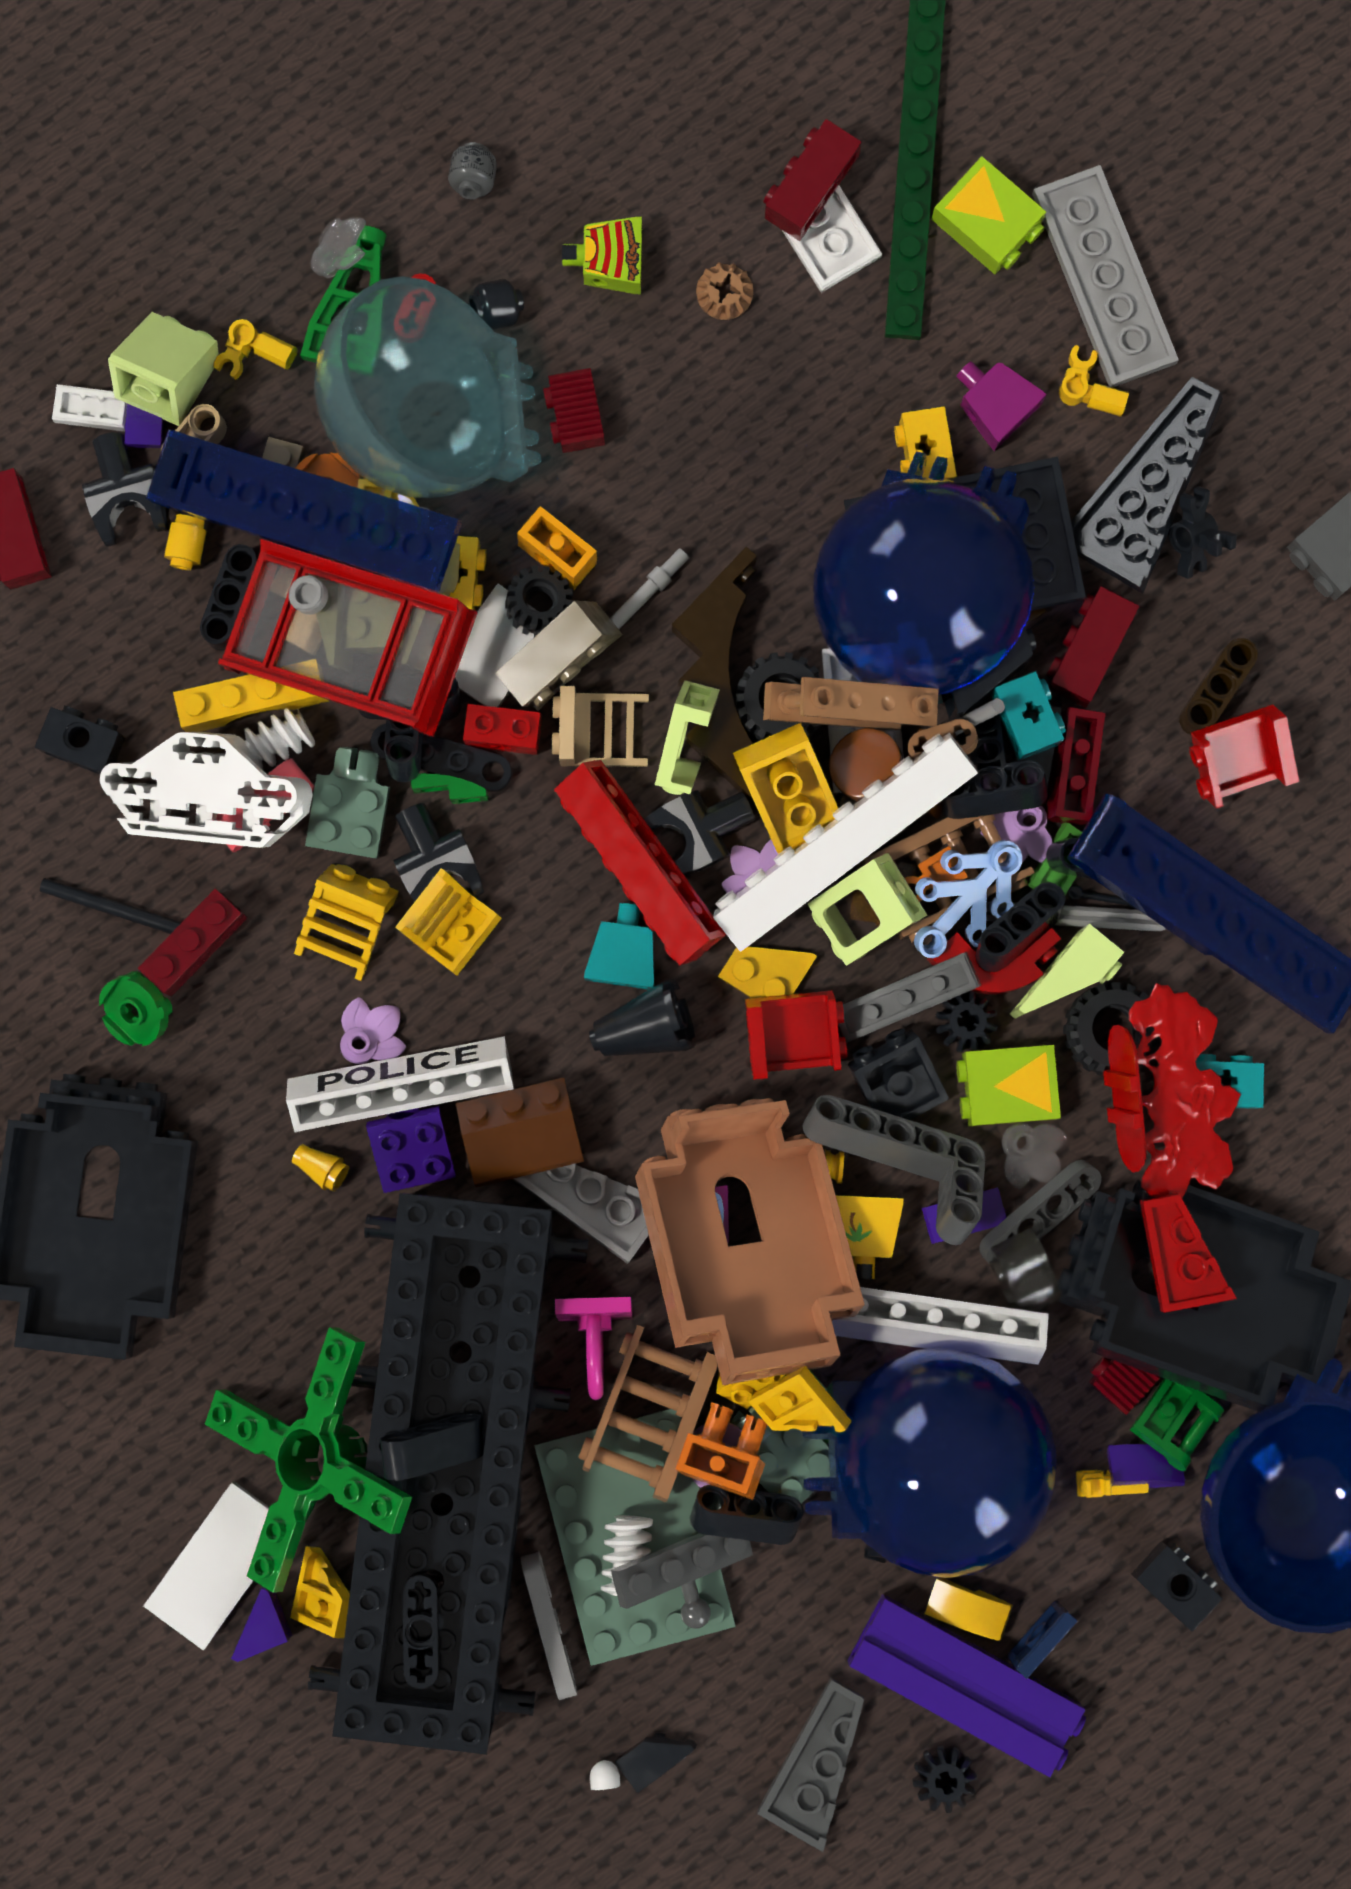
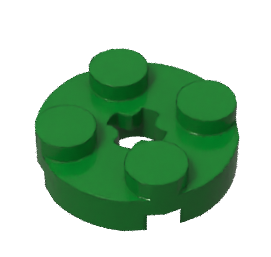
[99,971,172,1046]

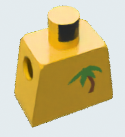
[836,1195,903,1279]

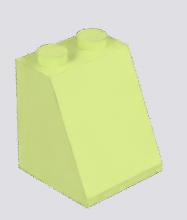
[108,312,219,426]

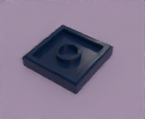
[1008,1601,1077,1679]

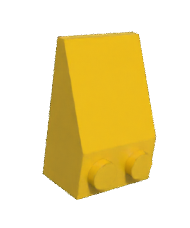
[733,723,839,854]

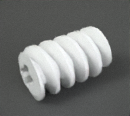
[234,708,315,770]
[601,1515,653,1596]

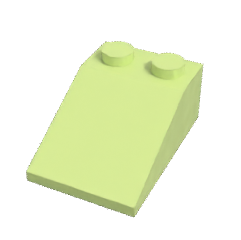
[1010,923,1124,1019]

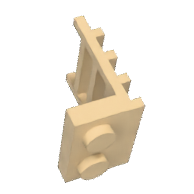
[552,686,649,767]

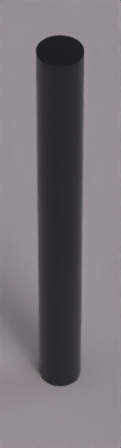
[40,878,182,934]

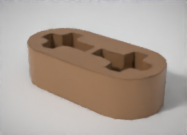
[908,719,978,760]

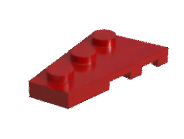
[1140,1194,1237,1313]

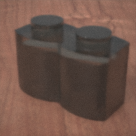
[989,1228,1062,1312]

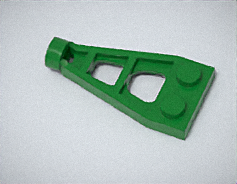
[300,225,387,377]

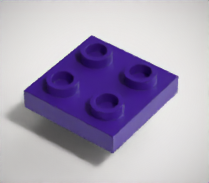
[366,1106,456,1193]

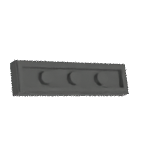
[838,952,981,1043]

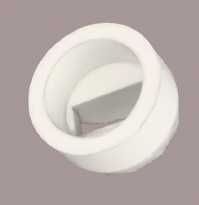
[590,1760,621,1790]

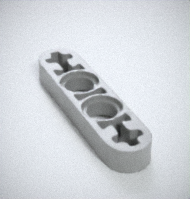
[521,1552,578,1700]

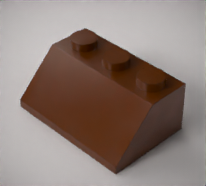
[456,1078,584,1188]

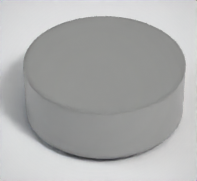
[289,576,328,615]

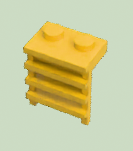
[294,864,399,981]
[395,868,502,976]

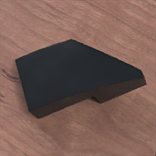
[615,1733,697,1793]

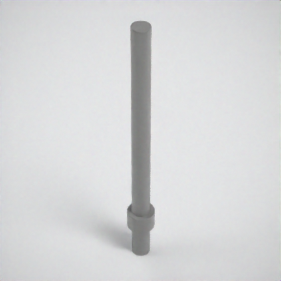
[532,548,689,711]

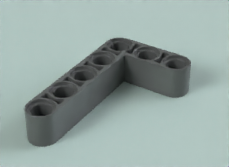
[802,1095,985,1245]

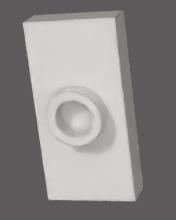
[52,384,127,432]

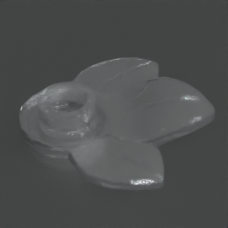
[311,217,366,278]
[1002,1123,1068,1189]

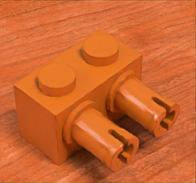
[675,1402,768,1500]

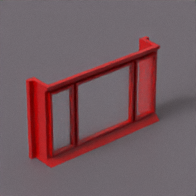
[218,539,478,737]

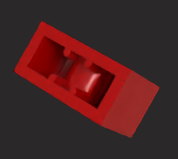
[463,704,542,755]

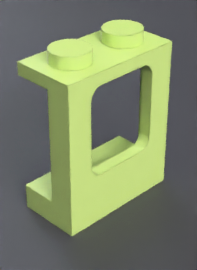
[655,680,720,795]
[808,853,927,966]

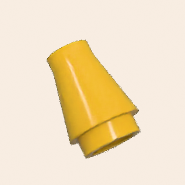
[292,1144,349,1191]

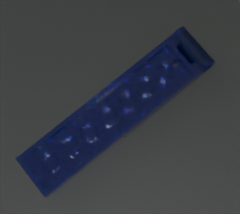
[145,430,463,593]
[1067,794,1351,1033]

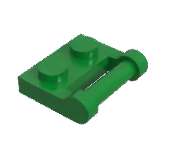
[1129,1378,1224,1471]

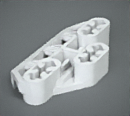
[100,732,313,848]

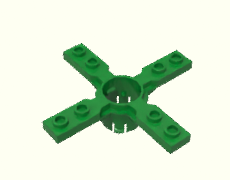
[205,1327,412,1593]

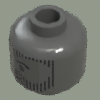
[448,142,497,199]

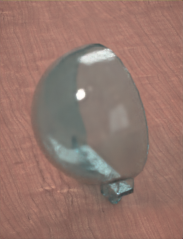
[314,276,541,499]

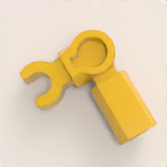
[213,319,298,379]
[1059,345,1129,417]
[1076,1470,1149,1498]

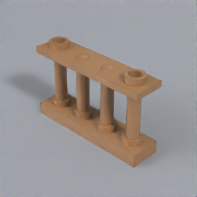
[763,677,939,731]
[861,814,1035,943]
[578,1325,718,1502]

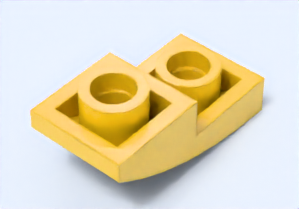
[925,1577,1013,1641]

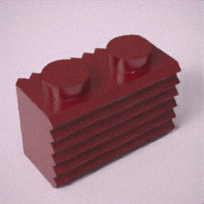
[543,368,605,453]
[1089,1357,1161,1415]

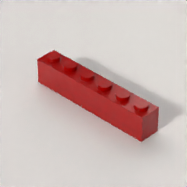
[554,759,726,966]

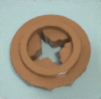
[696,262,753,320]

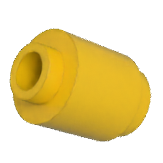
[164,514,207,571]

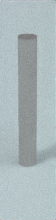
[955,698,1005,736]

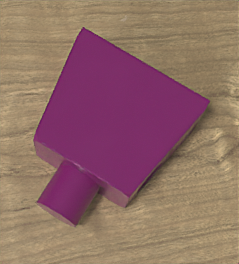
[956,361,1047,451]

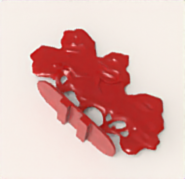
[1103,983,1241,1198]

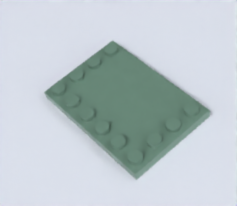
[534,1408,736,1666]

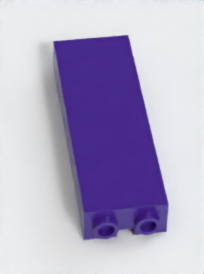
[847,1594,1086,1777]

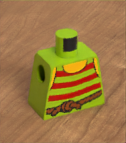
[562,217,642,294]

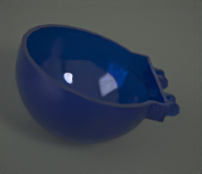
[813,452,1034,695]
[802,1347,1057,1578]
[1200,1358,1351,1633]

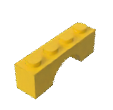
[173,659,329,732]

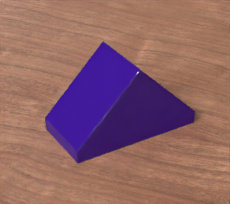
[231,1587,293,1662]

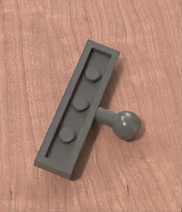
[611,1533,753,1629]

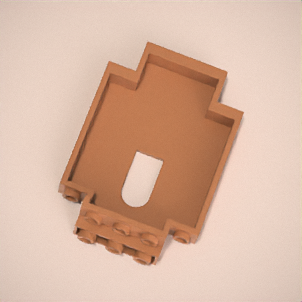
[635,1098,865,1385]

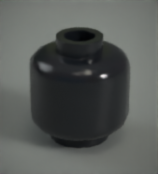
[468,279,524,330]

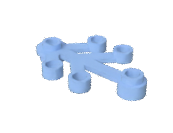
[914,840,1022,958]

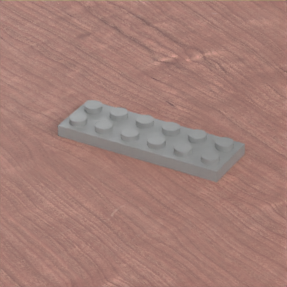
[1032,165,1179,388]

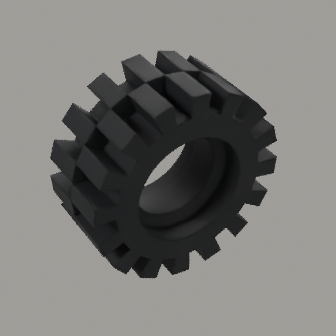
[505,565,573,637]

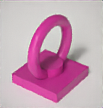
[555,1297,632,1400]

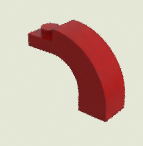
[927,928,1061,995]

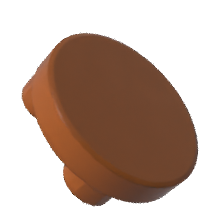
[829,728,903,802]

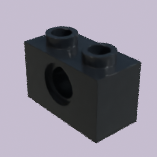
[35,705,125,774]
[1131,1542,1223,1632]

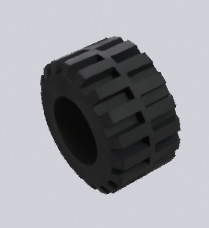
[736,652,824,742]
[1063,982,1161,1076]

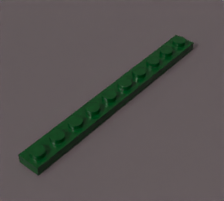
[884,0,945,340]

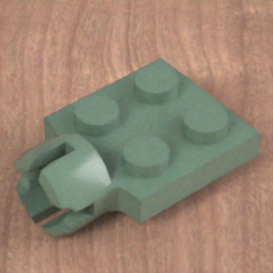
[305,747,390,859]
[731,1406,843,1503]

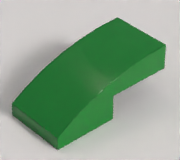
[411,773,488,804]

